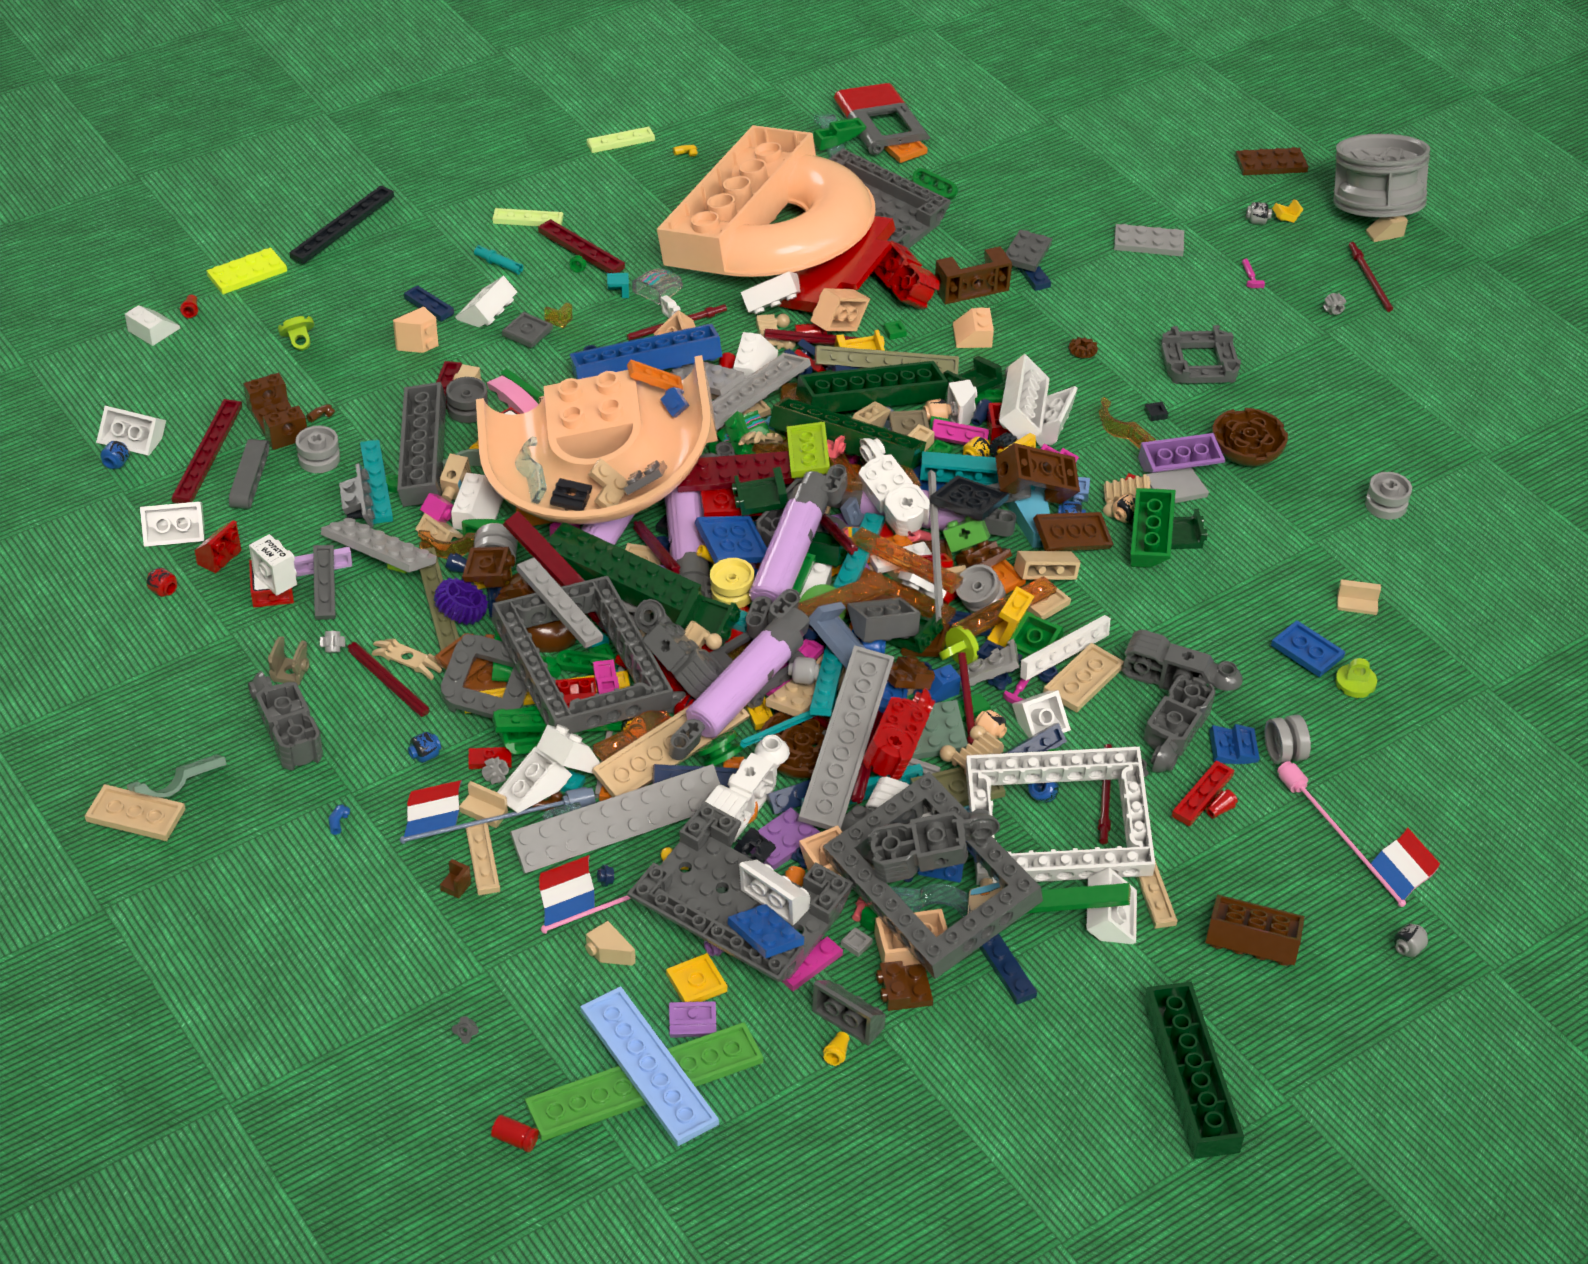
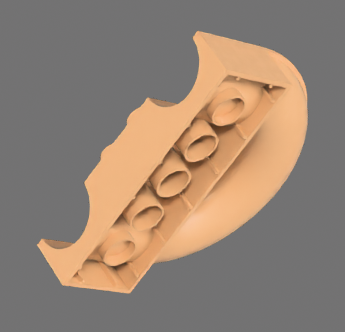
[657,125,876,277]
[476,355,718,525]

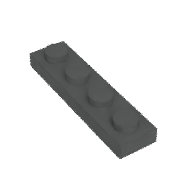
[313,545,336,620]

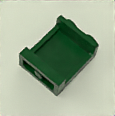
[944,356,1003,394]
[732,467,788,516]
[1171,509,1207,549]
[675,589,741,647]
[886,613,944,654]

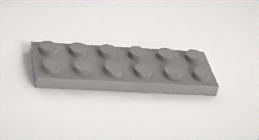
[321,518,437,572]

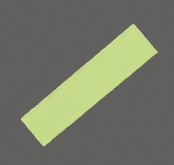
[587,127,655,153]
[493,208,563,226]

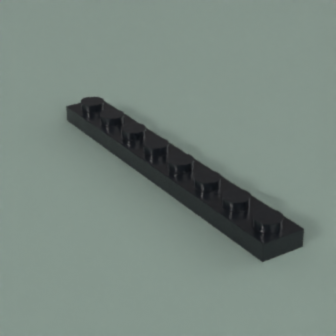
[289,185,394,264]

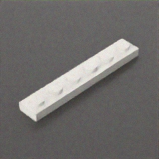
[1020,615,1111,681]

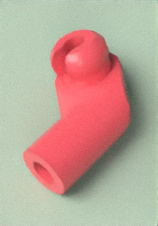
[908,529,932,542]

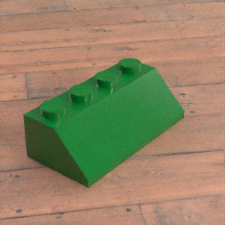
[1131,488,1176,568]

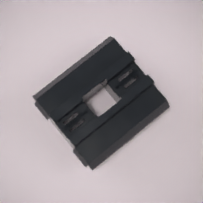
[550,478,592,511]
[733,827,776,863]

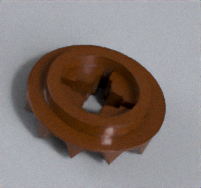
[1069,337,1098,358]

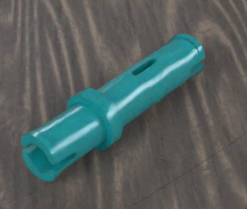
[474,245,524,275]

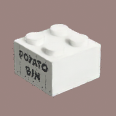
[249,534,297,596]

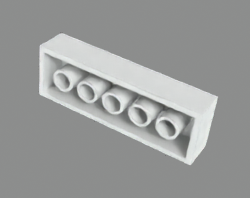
[999,354,1050,440]

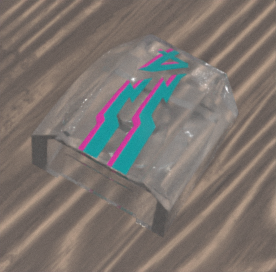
[632,268,683,306]

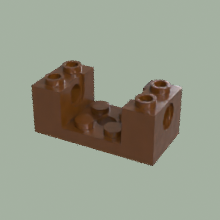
[935,246,1012,305]
[243,372,307,450]
[995,443,1080,504]

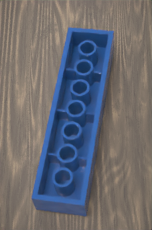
[570,323,723,380]

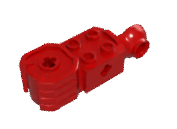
[873,241,940,309]
[862,687,935,780]

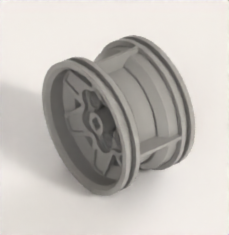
[1333,134,1430,217]

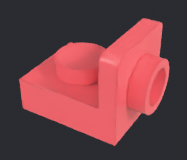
[827,436,846,459]

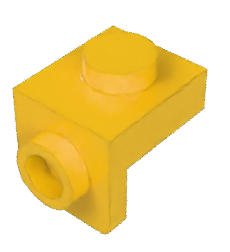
[1272,200,1303,223]

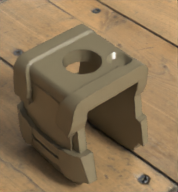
[268,636,309,686]

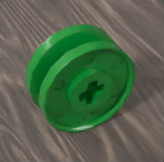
[696,730,744,767]

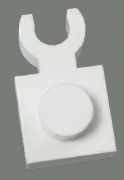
[660,295,681,318]

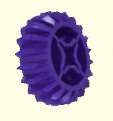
[433,577,488,625]

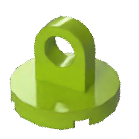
[278,316,315,351]
[938,625,979,665]
[1335,658,1377,698]

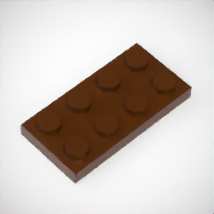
[1235,147,1308,176]
[1033,512,1114,551]

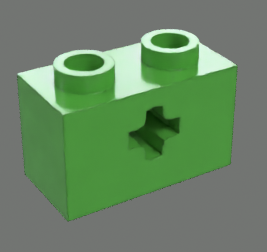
[943,516,990,553]

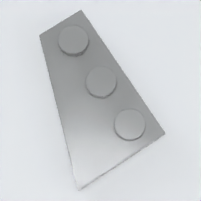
[958,639,1019,688]

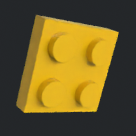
[666,953,728,1002]

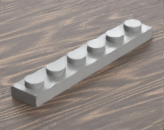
[516,558,603,648]

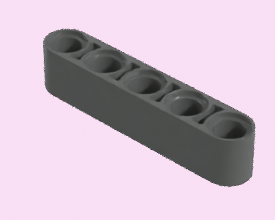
[229,439,269,509]

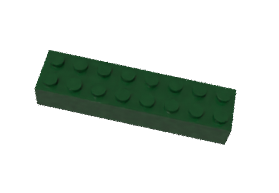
[795,361,948,412]
[769,397,926,473]
[547,523,701,624]
[1144,982,1244,1159]

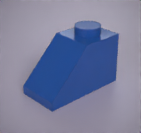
[913,664,961,703]

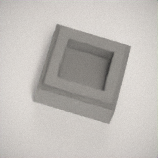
[841,927,873,957]

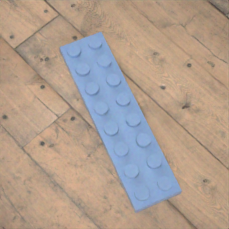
[580,986,719,1147]

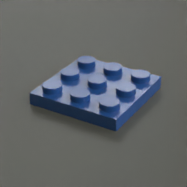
[695,516,767,564]

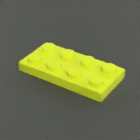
[206,248,287,294]

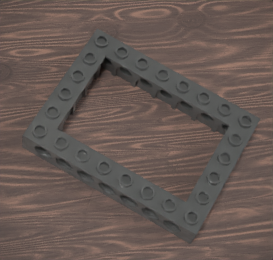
[492,576,673,734]
[823,772,1043,979]

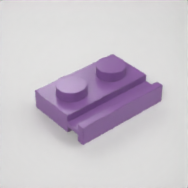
[669,1001,716,1038]

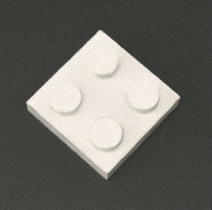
[897,571,947,599]

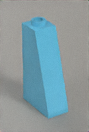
[1006,486,1050,548]

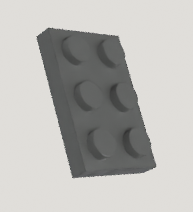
[1006,230,1053,272]
[623,460,667,495]

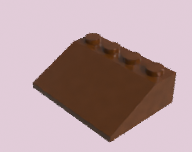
[1205,894,1305,966]

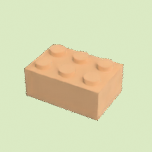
[811,288,870,331]
[874,909,948,966]

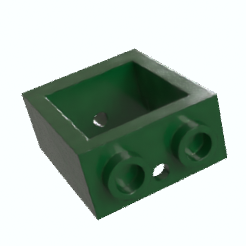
[807,531,854,566]

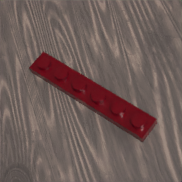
[538,219,625,273]

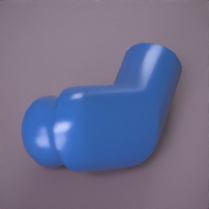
[328,804,350,835]

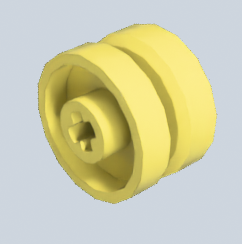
[710,558,755,608]

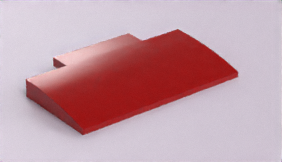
[778,216,896,312]

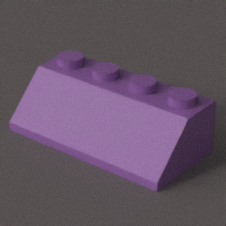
[1138,433,1225,473]

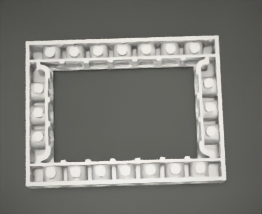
[966,747,1155,885]

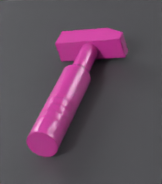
[1242,259,1265,288]
[1003,678,1031,704]

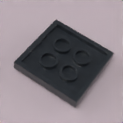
[930,475,1009,521]

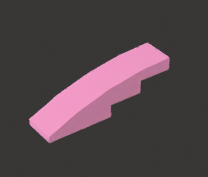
[487,376,539,414]

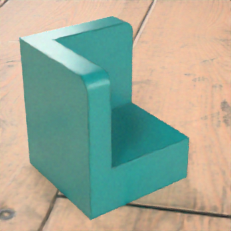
[607,273,629,298]

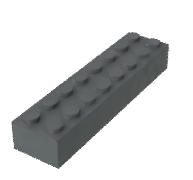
[397,382,446,507]

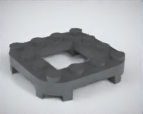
[1161,325,1241,384]
[441,634,528,719]

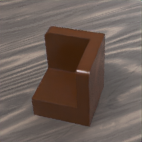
[440,859,471,899]

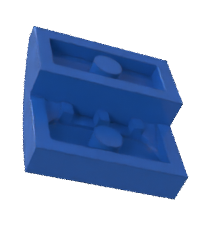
[1209,724,1260,764]

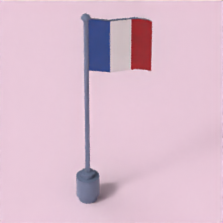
[400,780,596,844]

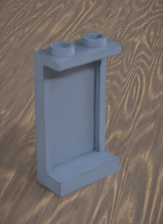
[809,602,865,669]

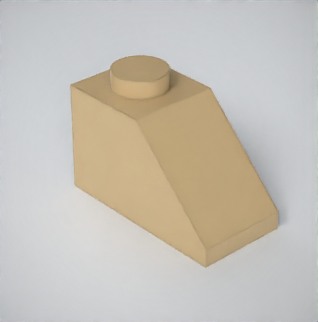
[1366,215,1408,242]
[585,921,635,966]

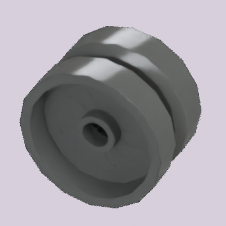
[446,377,488,423]

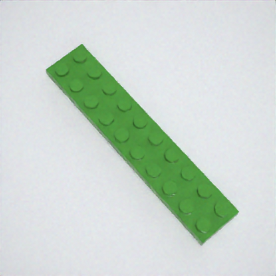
[525,1022,763,1141]

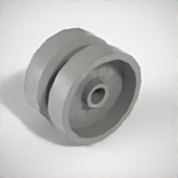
[296,426,340,473]
[1365,472,1412,520]
[473,523,518,568]
[955,564,1006,616]
[1265,714,1311,764]

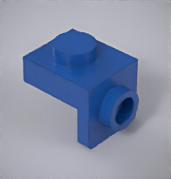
[660,387,690,418]

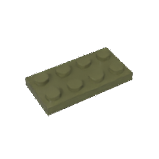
[910,767,1006,806]

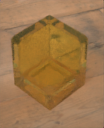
[544,303,573,328]

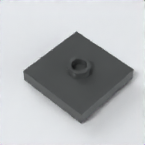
[502,312,553,348]

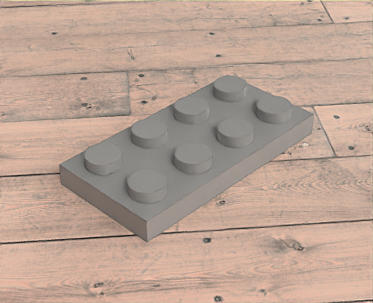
[1114,224,1184,256]
[670,362,745,396]

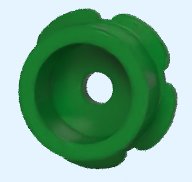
[570,255,587,272]

